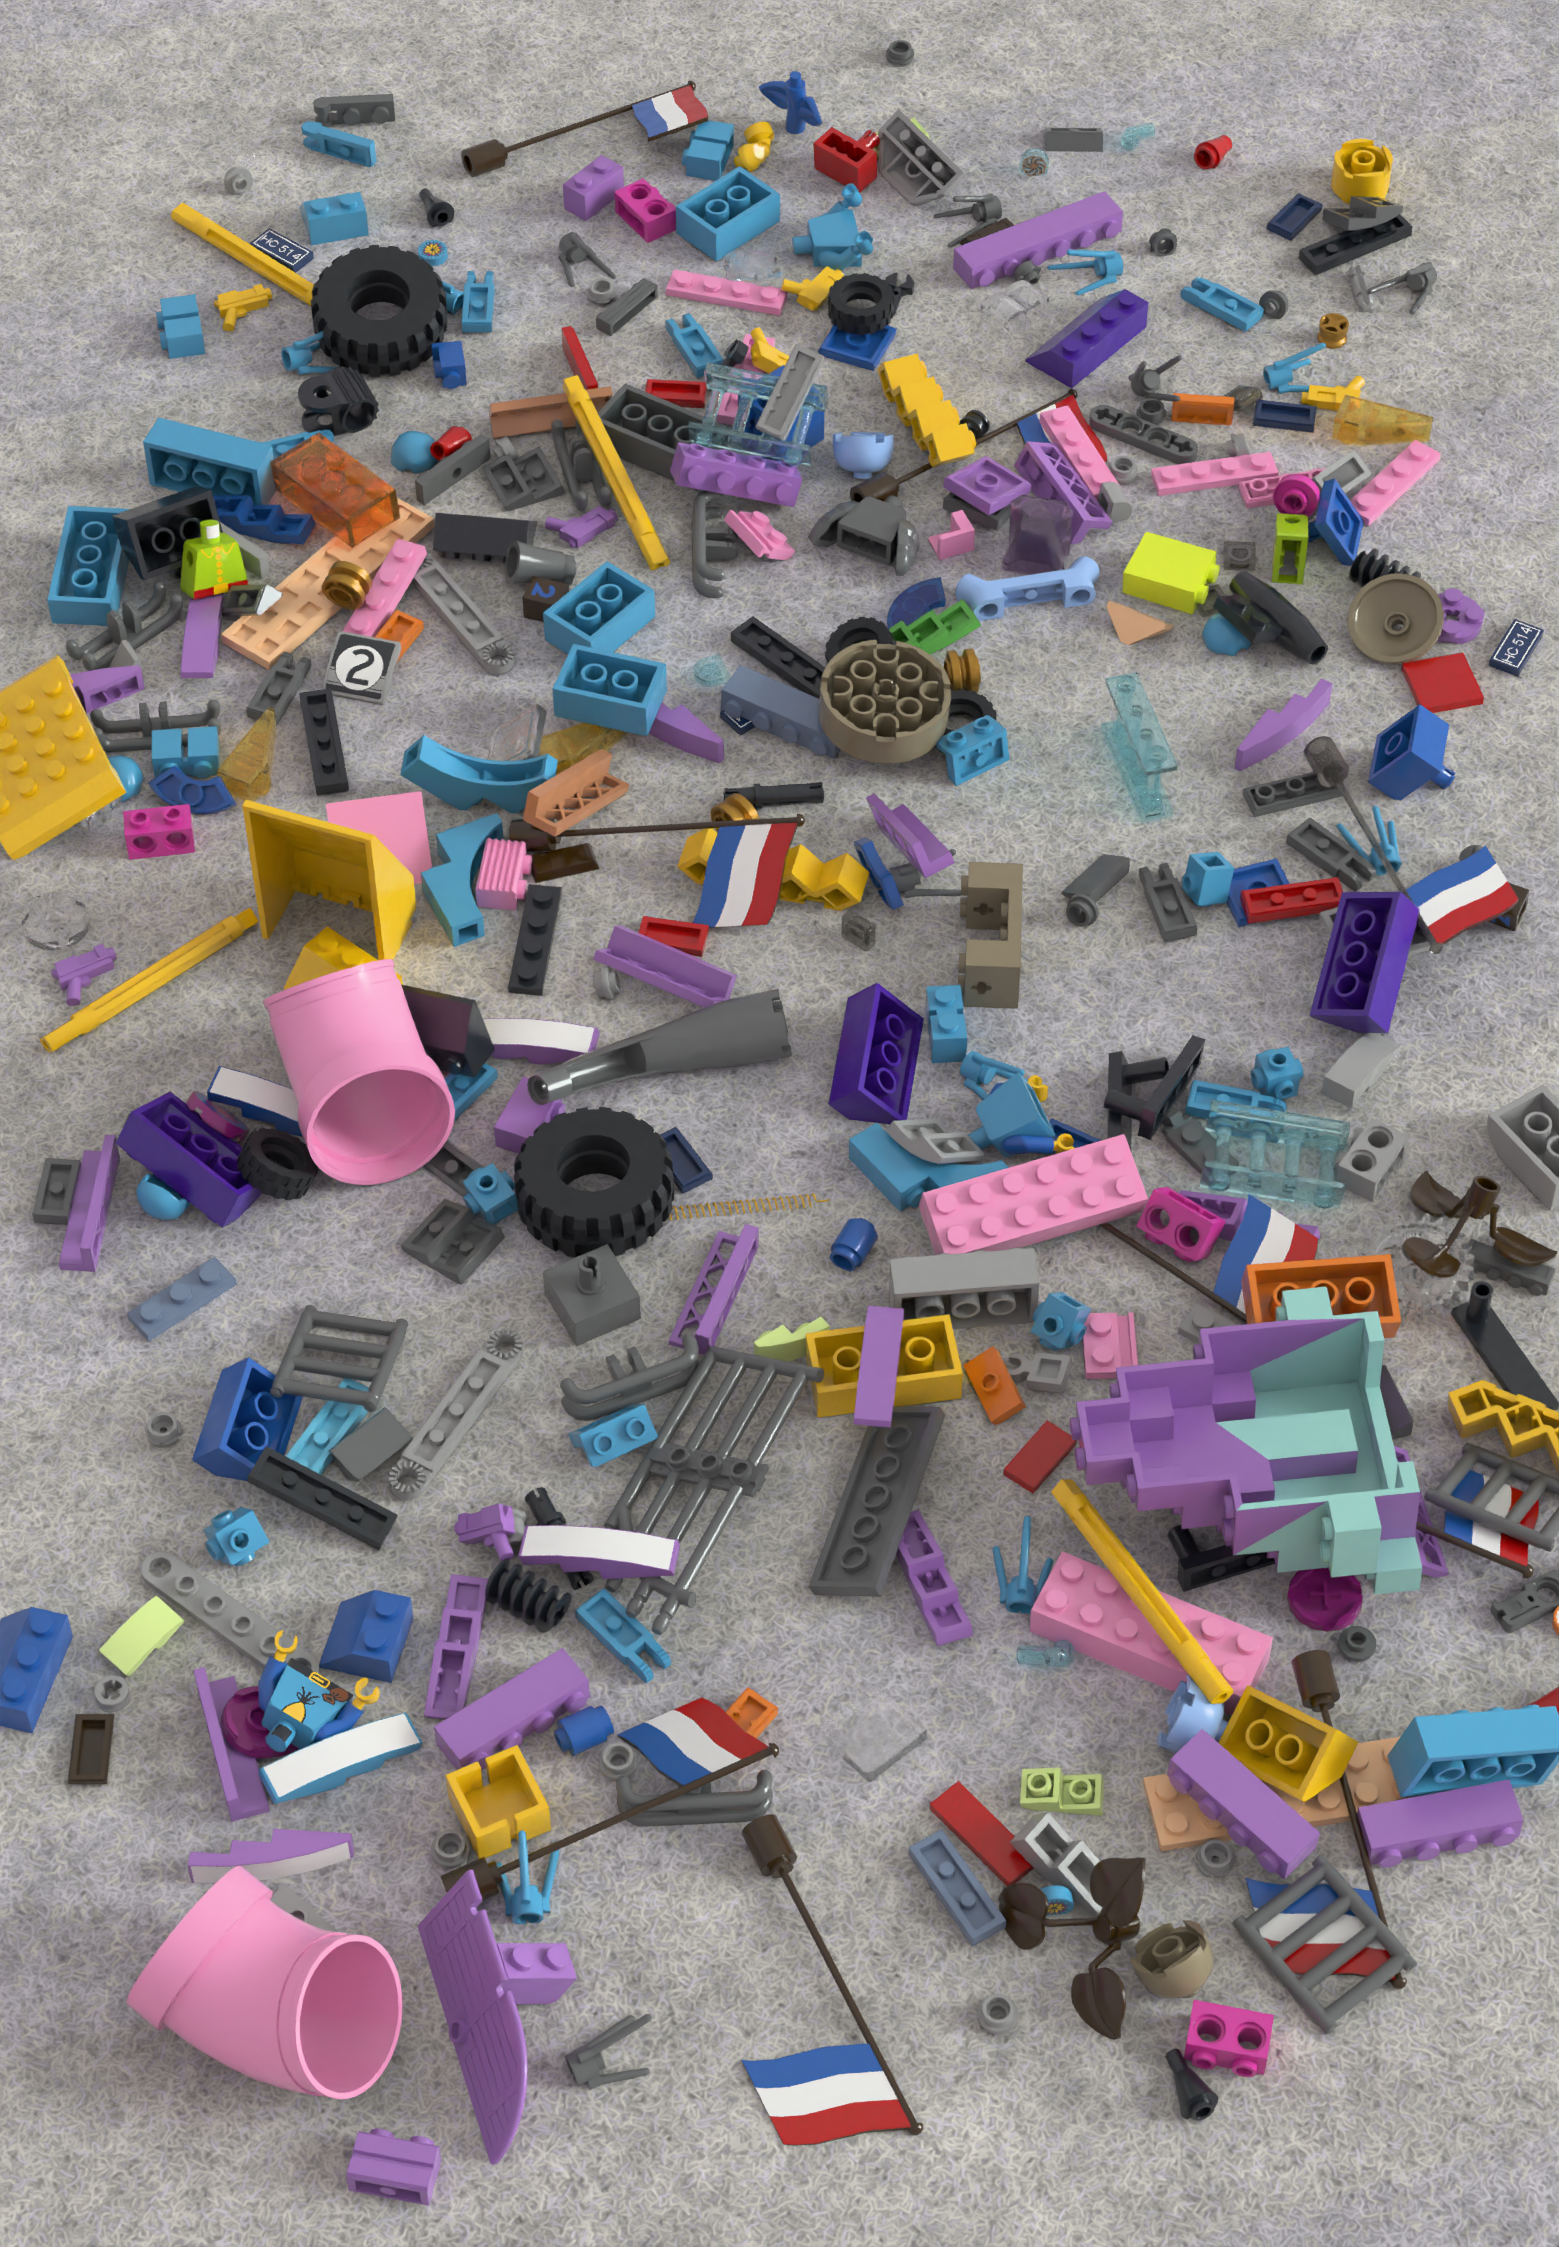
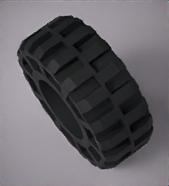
[311,245,448,377]
[514,1107,675,1258]

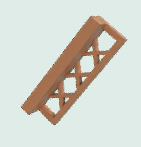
[488,386,612,439]
[523,749,630,837]

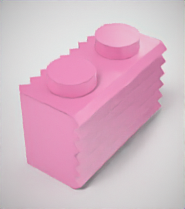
[476,838,532,911]

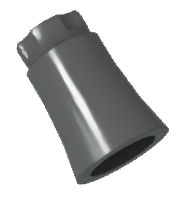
[505,540,577,586]

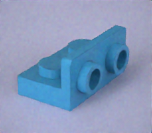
[936,715,1009,786]
[568,1404,658,1467]

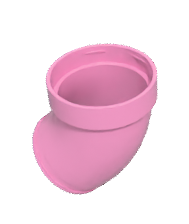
[263,959,455,1185]
[126,1865,403,2099]

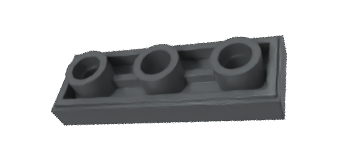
[415,434,491,506]
[1243,767,1347,817]

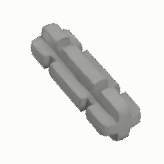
[1348,265,1375,312]

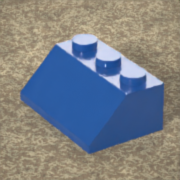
[192,1357,303,1481]
[0,1607,73,1733]

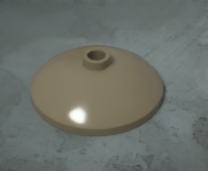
[1347,573,1444,665]

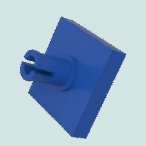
[1308,478,1364,566]

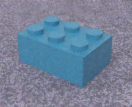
[676,166,780,261]
[543,561,655,654]
[552,644,667,736]

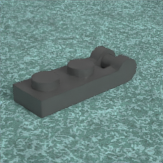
[313,94,395,127]

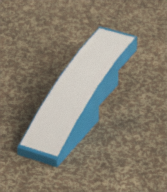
[258,1712,423,1804]

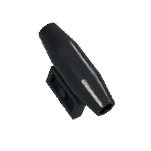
[1213,571,1328,665]

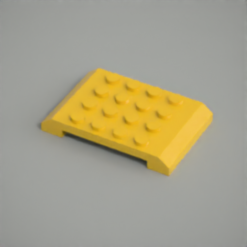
[0,654,127,860]

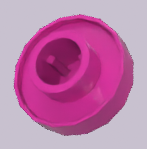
[1273,474,1320,517]

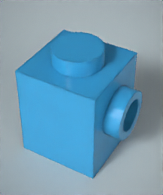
[1182,852,1234,907]

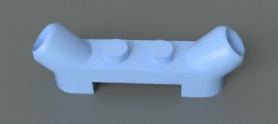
[955,556,1100,621]

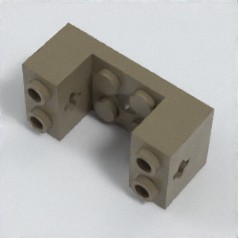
[957,862,1023,1009]

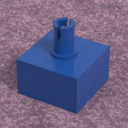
[1368,704,1455,801]

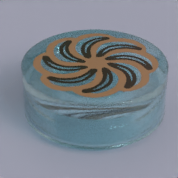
[1020,148,1049,176]

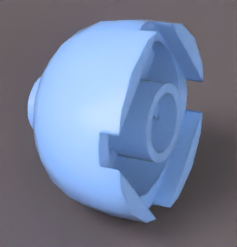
[833,432,893,479]
[1157,1675,1228,1753]

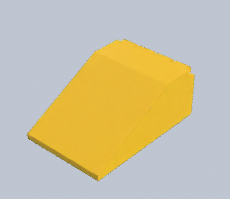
[242,800,417,960]

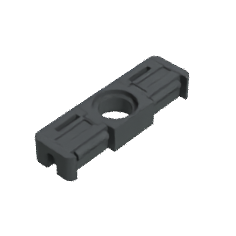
[1490,1570,1559,1633]

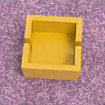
[445,1745,551,1859]

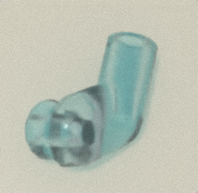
[1120,122,1155,150]
[1016,1640,1074,1668]

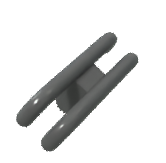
[551,419,612,511]
[691,490,738,598]
[65,581,183,671]
[90,699,221,752]
[560,1334,699,1421]
[616,1769,773,1827]

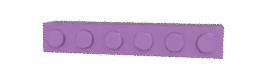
[953,191,1123,289]

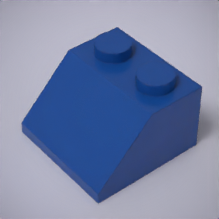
[319,1590,414,1683]

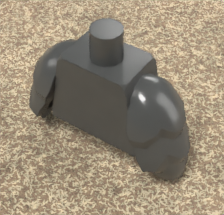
[808,496,919,576]

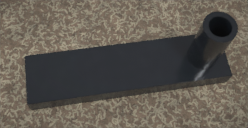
[1104,1035,1206,1140]
[1108,1051,1169,1151]
[1451,1281,1559,1411]
[1167,1525,1275,1592]

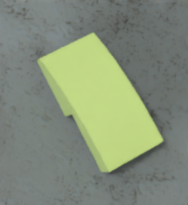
[754,1317,830,1361]
[99,1596,185,1676]
[1020,1768,1104,1816]

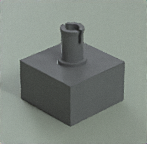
[543,1244,641,1346]

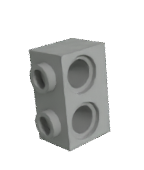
[1334,1118,1409,1202]

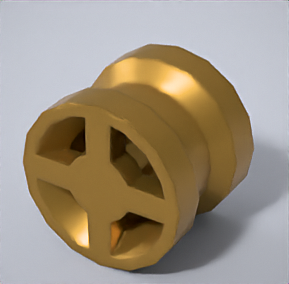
[1317,313,1349,349]

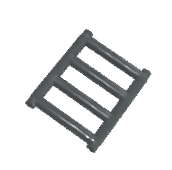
[270,1305,408,1412]
[1424,1442,1559,1552]
[1232,1855,1418,2035]

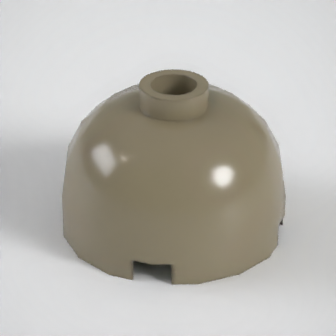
[1130,1920,1213,1999]

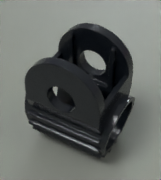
[298,367,379,436]

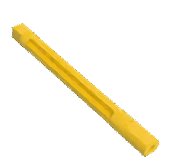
[171,202,314,306]
[563,375,670,571]
[40,907,259,1053]
[1051,1479,1234,1704]

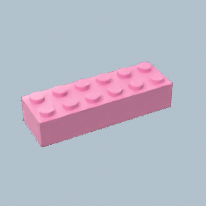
[919,1134,1148,1255]
[1029,1551,1273,1715]

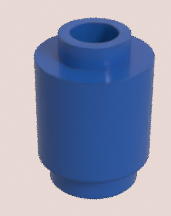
[830,1218,878,1272]
[554,1705,614,1756]

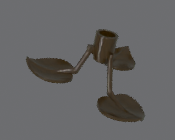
[1401,1171,1558,1278]
[998,1857,1146,2040]

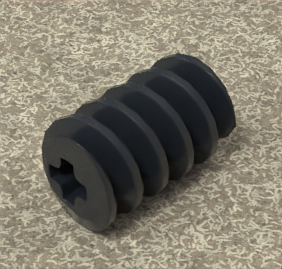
[1349,548,1421,587]
[485,1558,572,1633]

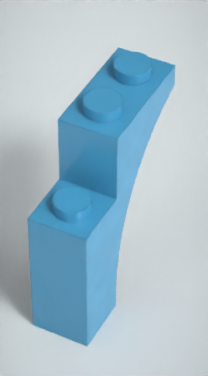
[400,735,558,814]
[421,813,504,947]
[849,1123,1009,1212]

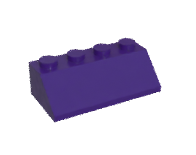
[1025,289,1149,389]
[1310,892,1420,1033]
[828,983,924,1124]
[115,1091,262,1228]

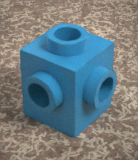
[1250,1046,1304,1100]
[463,1163,518,1225]
[1030,1292,1092,1351]
[203,1507,270,1567]

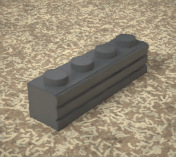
[596,278,658,336]
[1461,1239,1556,1296]

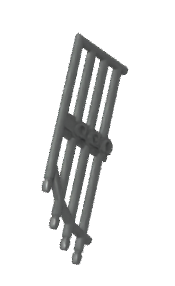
[604,1346,824,1635]

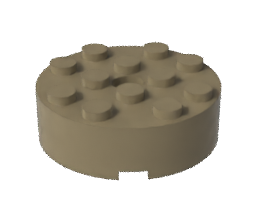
[818,640,951,764]

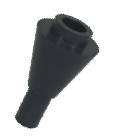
[419,188,454,227]
[1165,2049,1219,2121]

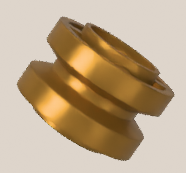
[321,561,373,610]
[944,648,981,693]
[710,793,760,832]

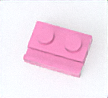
[724,510,795,560]
[1082,1312,1138,1379]

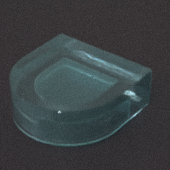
[694,654,730,687]

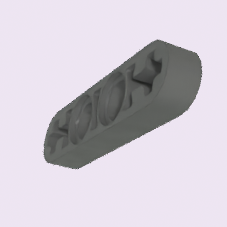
[1089,405,1198,464]

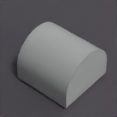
[1097,482,1132,523]

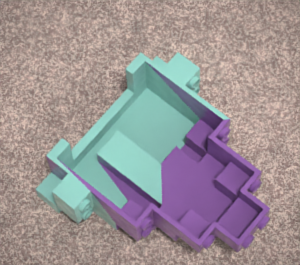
[1070,1287,1422,1595]

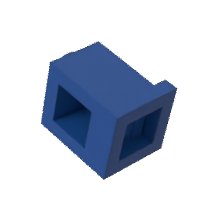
[431,341,467,389]

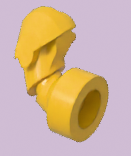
[733,122,775,172]

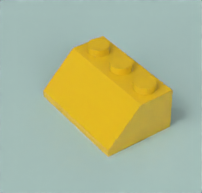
[283,926,403,990]
[1218,1685,1359,1802]

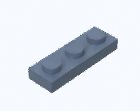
[127,1256,237,1342]
[908,1829,1006,1946]

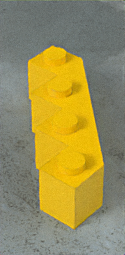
[877,353,976,468]
[677,829,870,911]
[1447,1380,1559,1475]

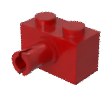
[813,127,880,193]

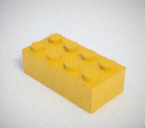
[805,1314,963,1418]

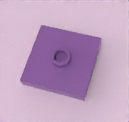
[943,456,1031,516]

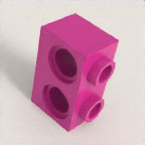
[614,178,676,243]
[123,804,195,860]
[1136,1187,1226,1262]
[1184,2000,1274,2077]

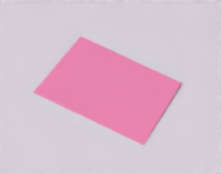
[326,791,432,884]

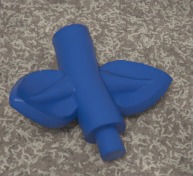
[759,71,823,134]

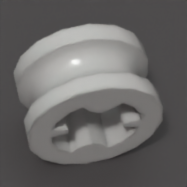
[94,1675,130,1713]

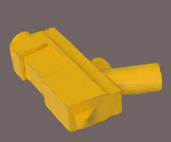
[781,266,844,311]
[214,284,272,331]
[750,328,790,374]
[1301,376,1365,413]

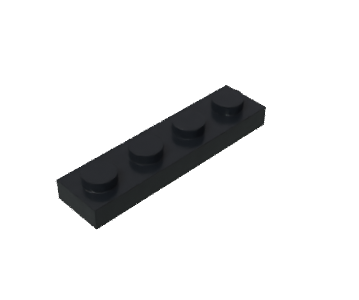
[1298,214,1413,275]
[731,616,825,699]
[299,688,349,796]
[508,884,562,996]
[247,1446,398,1550]

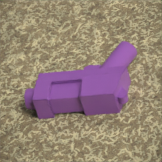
[545,505,618,548]
[51,943,117,1006]
[454,1503,515,1562]

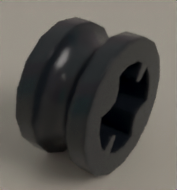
[959,410,990,440]

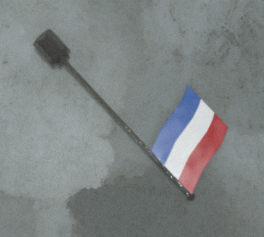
[1304,736,1519,954]

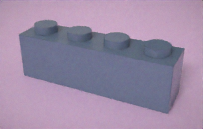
[720,665,841,759]

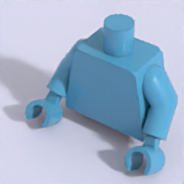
[792,183,873,271]

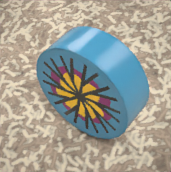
[418,240,448,266]
[1040,1885,1074,1916]

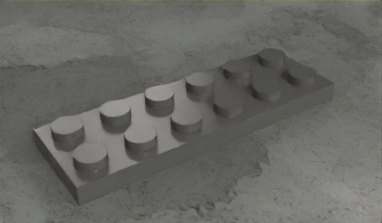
[809,1406,945,1597]

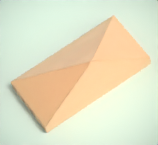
[1106,601,1174,645]

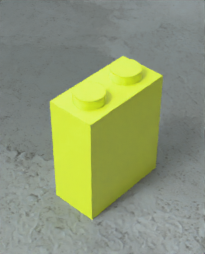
[1122,532,1220,615]

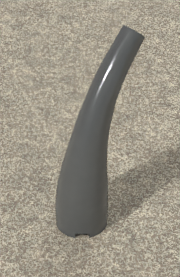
[527,989,792,1105]

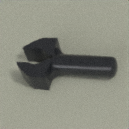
[885,272,915,316]
[707,339,749,393]

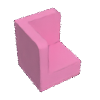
[928,510,975,560]

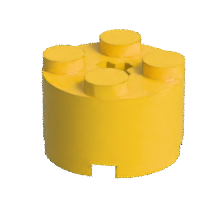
[1331,139,1393,204]

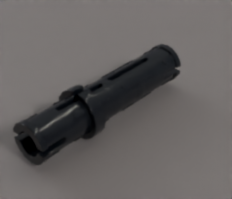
[723,782,824,810]
[524,1487,594,1590]

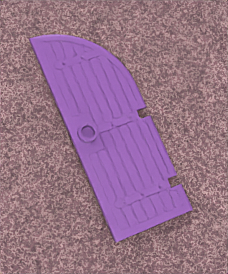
[417,1870,528,2165]

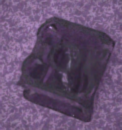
[1002,494,1073,575]

